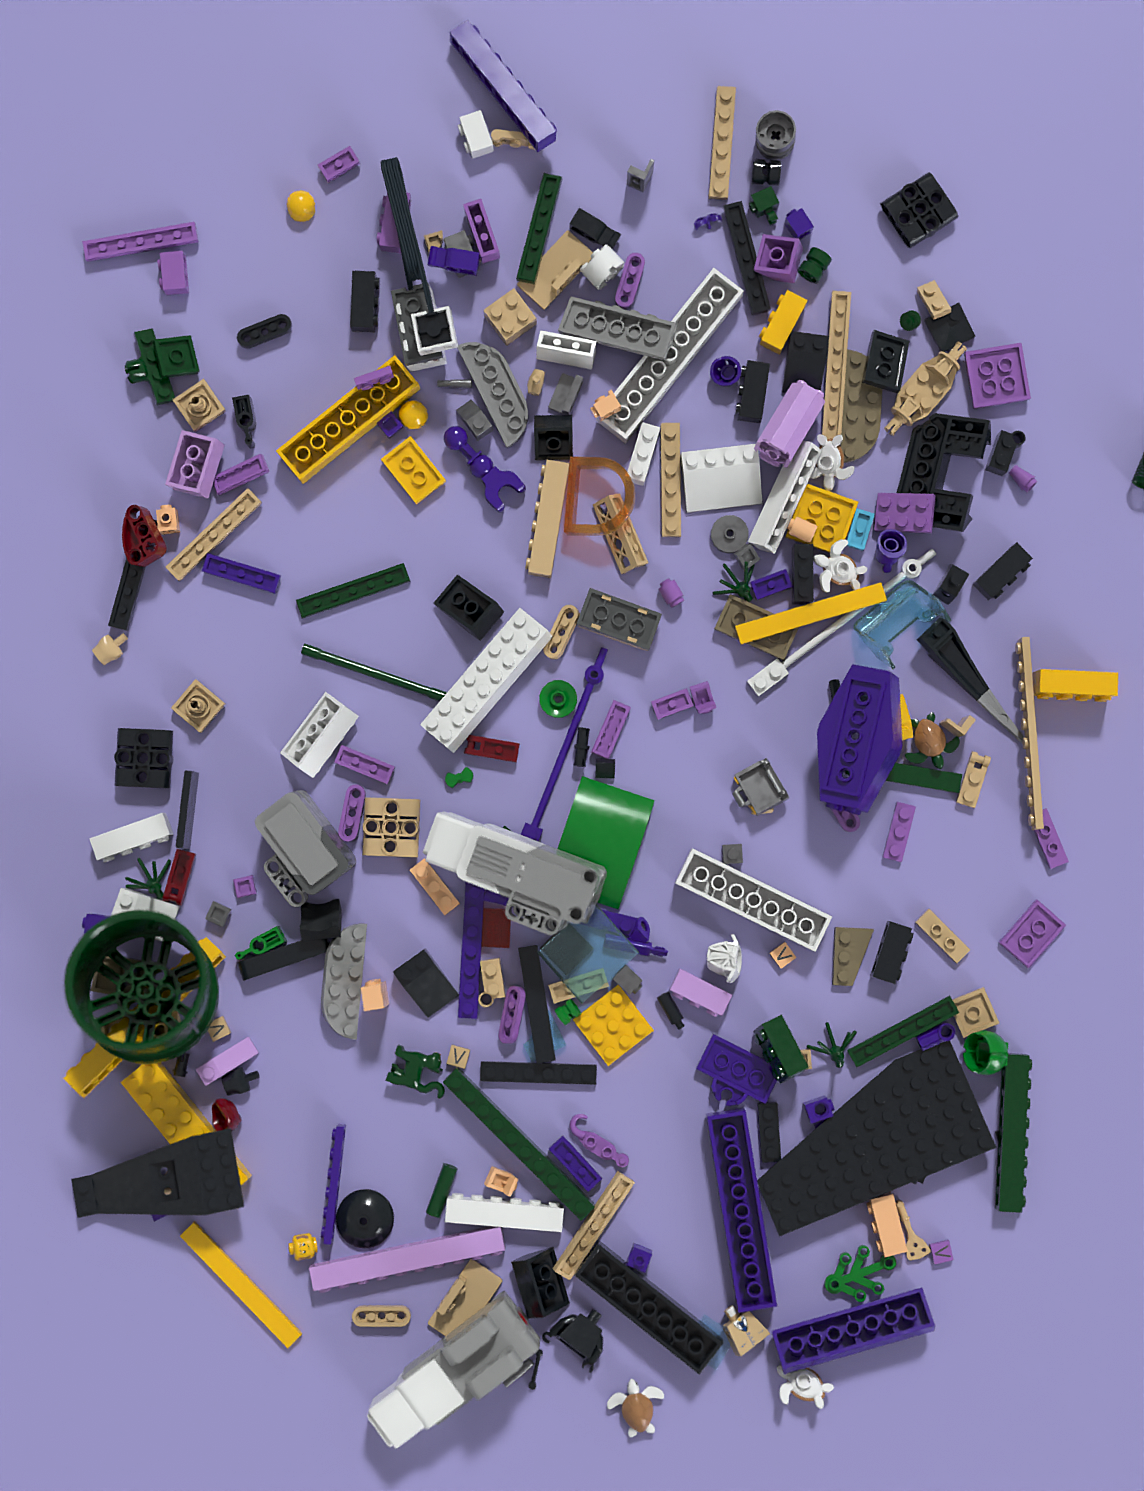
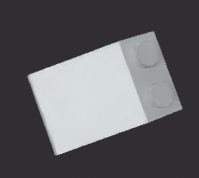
[111,888,180,941]

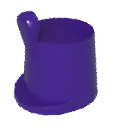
[875,529,907,573]

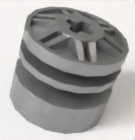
[756,110,796,160]

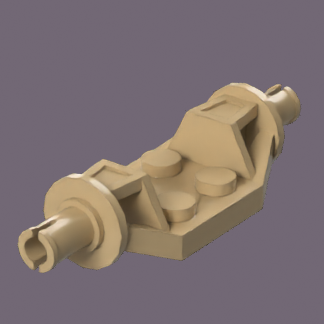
[884,342,967,436]

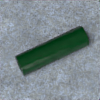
[426,1163,458,1218]

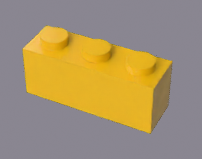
[759,290,808,355]

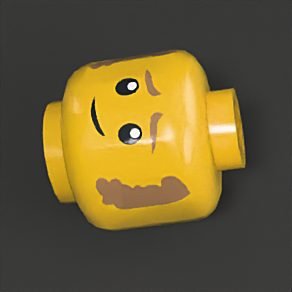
[288,1233,318,1261]

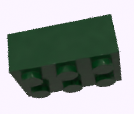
[753,1014,809,1084]

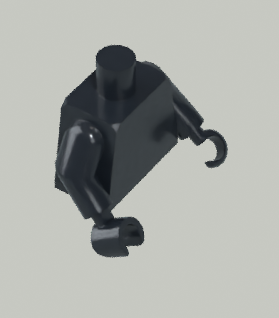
[542,1309,603,1372]

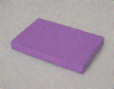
[998,899,1066,968]

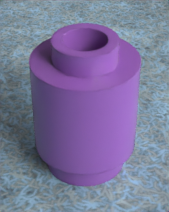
[658,578,684,608]

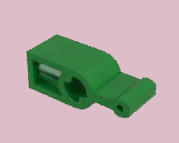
[235,926,287,959]

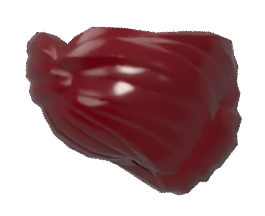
[212,1098,242,1131]

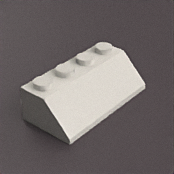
[280,692,359,778]

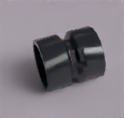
[752,159,781,186]

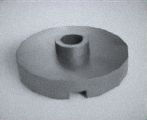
[711,515,749,553]

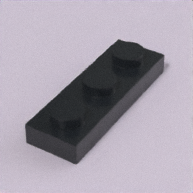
[757,1102,781,1163]

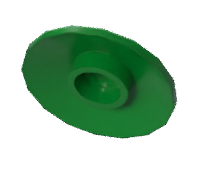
[539,680,577,718]

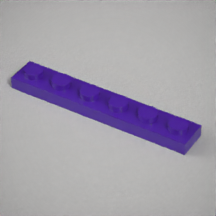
[321,1124,346,1245]

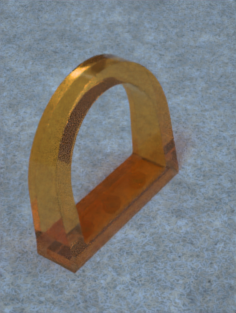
[564,457,635,536]

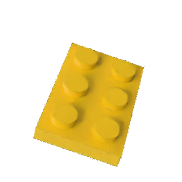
[381,436,446,505]

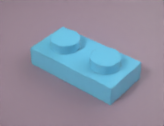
[846,508,875,551]

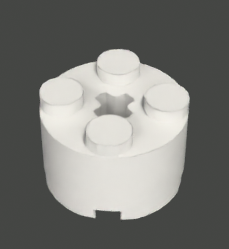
[580,244,625,290]

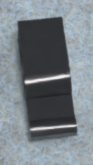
[569,208,621,250]
[232,395,256,448]

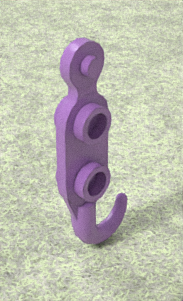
[570,1114,629,1167]

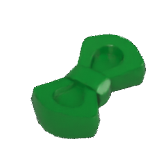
[445,767,474,788]

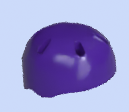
[710,356,741,387]

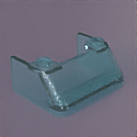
[853,580,951,669]

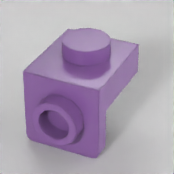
[689,681,717,714]

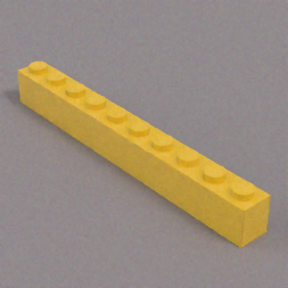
[63,937,226,1098]

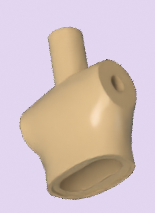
[527,369,545,396]
[92,633,128,665]

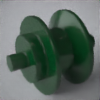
[900,310,921,331]

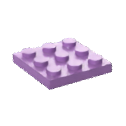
[964,342,1031,409]

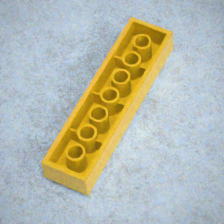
[276,355,421,484]
[120,1062,252,1185]

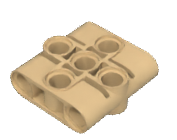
[362,798,420,857]

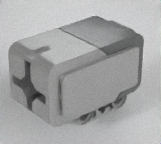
[255,790,356,907]

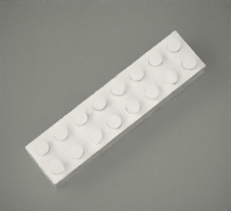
[420,608,553,753]
[675,848,832,952]

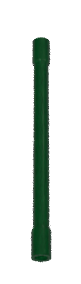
[301,643,447,702]

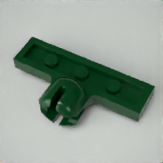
[125,328,175,405]

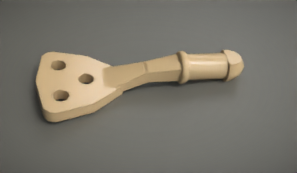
[896,1200,931,1260]

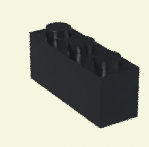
[350,271,380,332]
[735,360,770,423]
[973,542,1033,600]
[792,544,814,604]
[870,921,913,984]

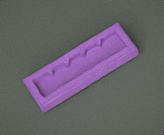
[213,454,269,495]
[591,700,631,759]
[1034,808,1069,869]

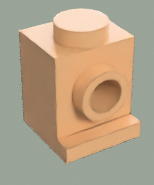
[590,390,621,421]
[156,505,180,535]

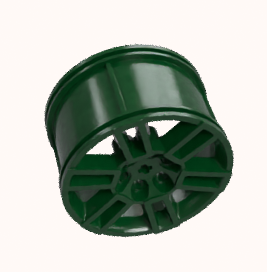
[64,910,219,1064]

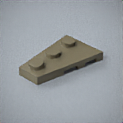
[832,927,874,986]

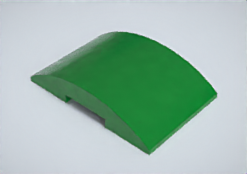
[558,776,655,909]

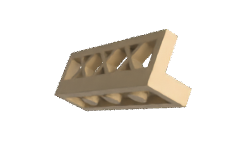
[593,493,648,574]

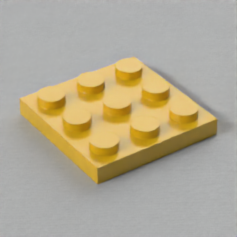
[785,484,858,553]
[573,985,654,1066]

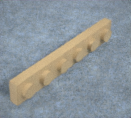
[709,86,736,200]
[661,423,681,537]
[166,488,262,582]
[553,1171,635,1280]

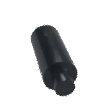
[657,991,684,1030]

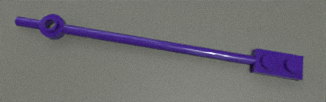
[521,647,608,842]

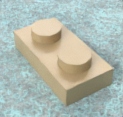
[917,280,951,320]

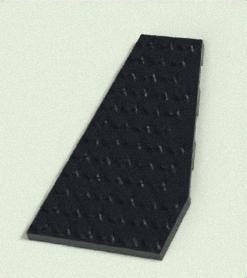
[757,1040,997,1236]

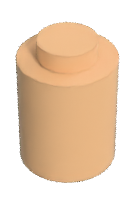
[787,517,817,543]

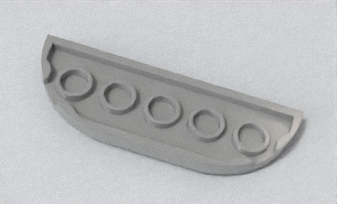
[458,342,528,448]
[321,923,367,1040]

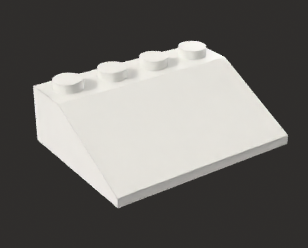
[680,444,762,513]

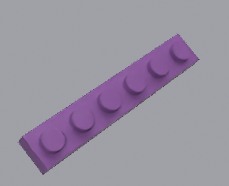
[82,222,199,262]

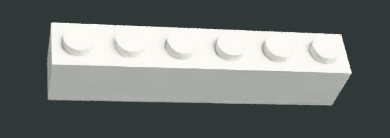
[748,441,822,554]
[445,1193,564,1232]

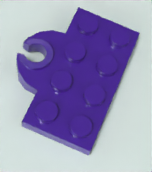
[696,1034,777,1106]

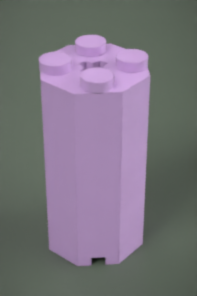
[754,380,825,468]

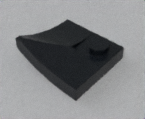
[924,303,976,352]

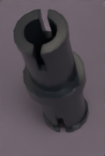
[573,727,590,767]

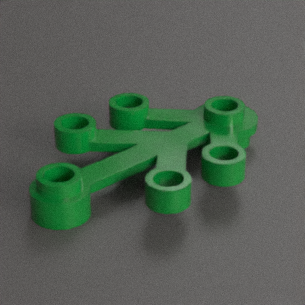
[824,1245,897,1302]

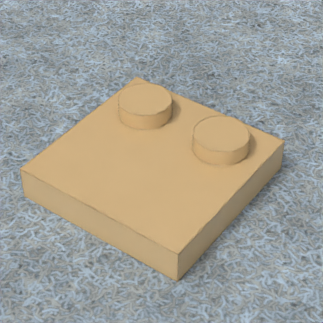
[952,987,999,1038]

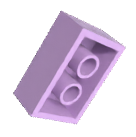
[165,430,225,499]

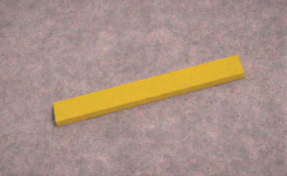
[735,582,887,645]
[180,1221,302,1348]

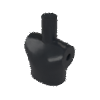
[221,1067,260,1096]

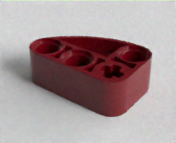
[122,505,167,567]

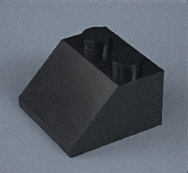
[534,415,573,460]

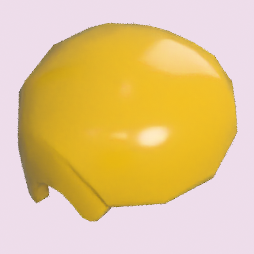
[287,190,315,222]
[398,400,428,429]

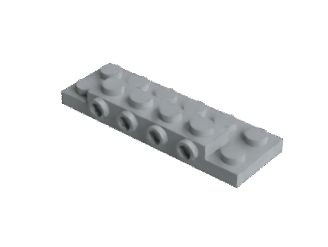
[558,296,677,361]

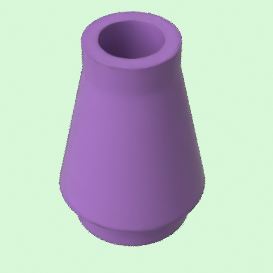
[1009,465,1037,492]

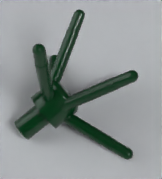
[713,561,755,602]
[125,858,171,899]
[806,1022,857,1068]

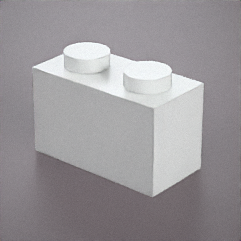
[458,110,494,159]

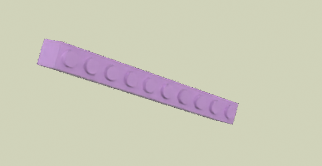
[309,1226,506,1293]

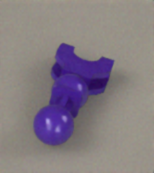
[443,426,526,513]

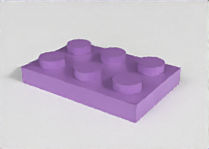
[874,493,936,533]

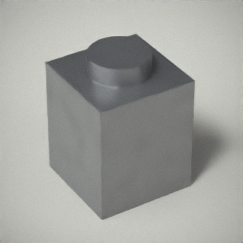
[612,964,643,995]

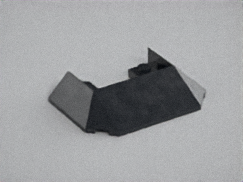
[897,413,991,532]

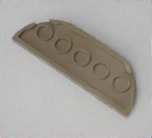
[840,349,883,463]

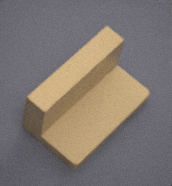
[939,715,976,737]

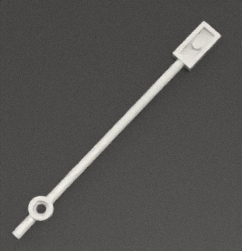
[747,549,936,697]

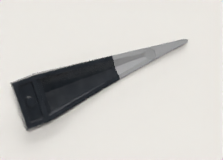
[916,616,1024,743]

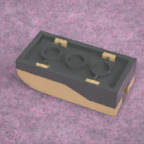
[577,588,662,651]

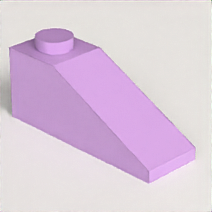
[195,1037,259,1086]

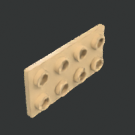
[517,230,593,310]
[428,1258,502,1336]

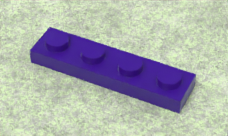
[202,553,281,594]

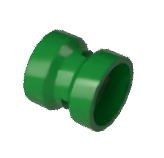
[555,999,581,1025]

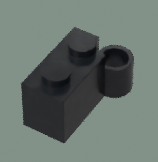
[985,430,1026,476]

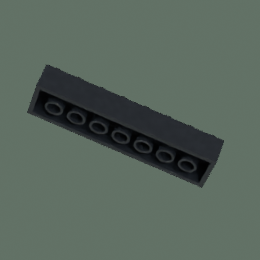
[575,1240,723,1375]

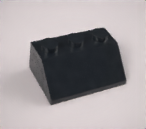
[511,1247,570,1319]

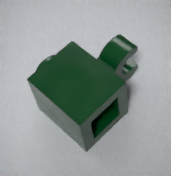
[748,186,780,225]

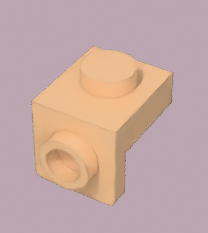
[484,1166,518,1197]

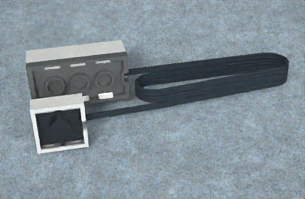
[380,157,458,372]

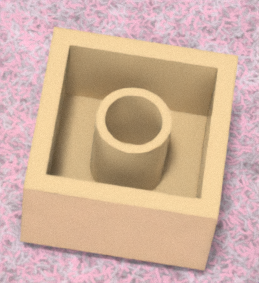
[483,288,537,346]

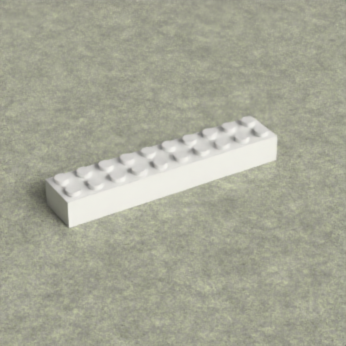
[596,268,744,444]

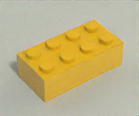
[1032,669,1118,702]

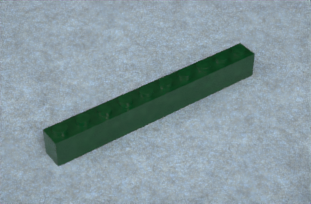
[443,1067,595,1221]

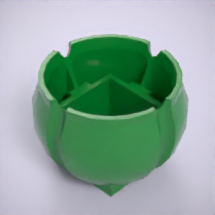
[963,1031,1008,1075]

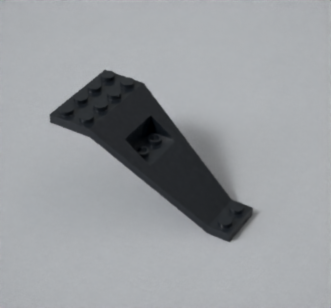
[71,1128,244,1218]

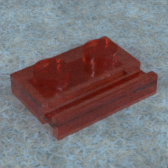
[481,908,511,948]

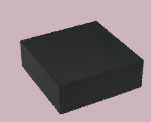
[595,759,615,778]

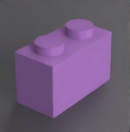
[158,251,189,295]

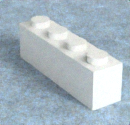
[89,813,174,863]

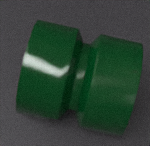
[797,247,832,284]

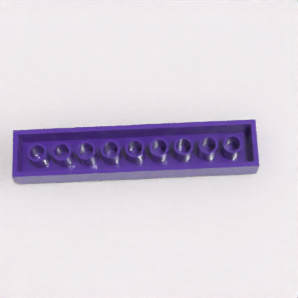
[706,1108,777,1313]

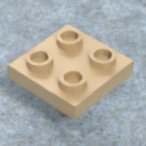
[173,379,226,432]
[171,679,226,733]

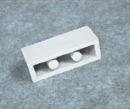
[536,331,596,370]
[625,422,660,486]

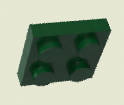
[153,335,200,378]

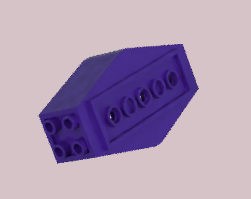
[817,664,903,815]

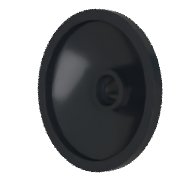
[336,1189,394,1248]

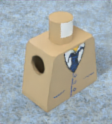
[722,1305,770,1356]

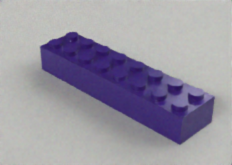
[772,1287,935,1374]

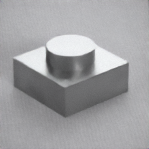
[733,543,760,570]
[722,844,743,864]
[205,901,232,927]

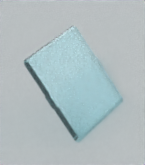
[538,904,639,1004]

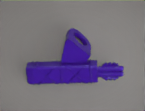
[603,917,668,957]

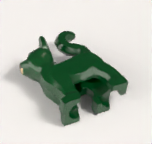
[385,1045,445,1099]

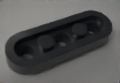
[237,314,292,349]

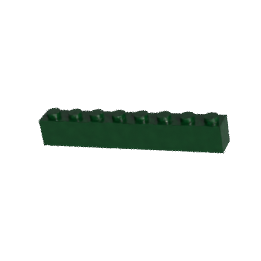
[995,1053,1032,1213]

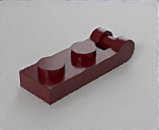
[464,735,520,763]
[163,849,196,906]

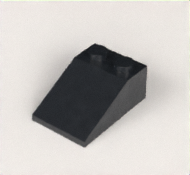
[782,331,829,393]
[433,574,504,641]
[393,948,459,1018]

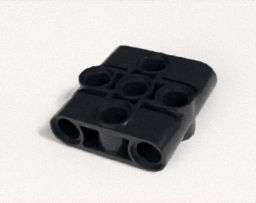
[881,172,958,248]
[114,728,174,788]

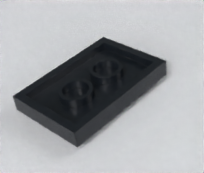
[862,330,909,394]

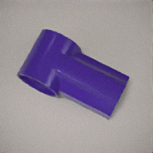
[915,1022,956,1051]

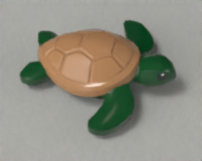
[905,712,960,769]

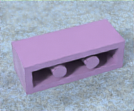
[669,968,732,1017]

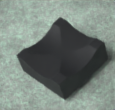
[300,899,342,941]

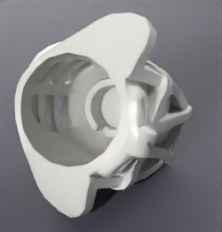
[707,934,742,983]

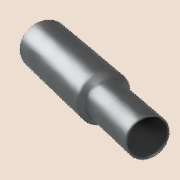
[437,379,472,388]
[503,1358,534,1387]

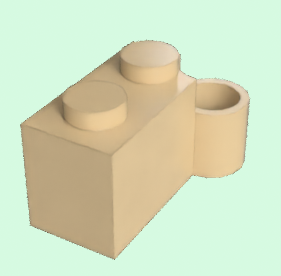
[478,958,506,1007]

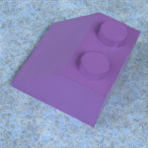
[754,234,803,283]

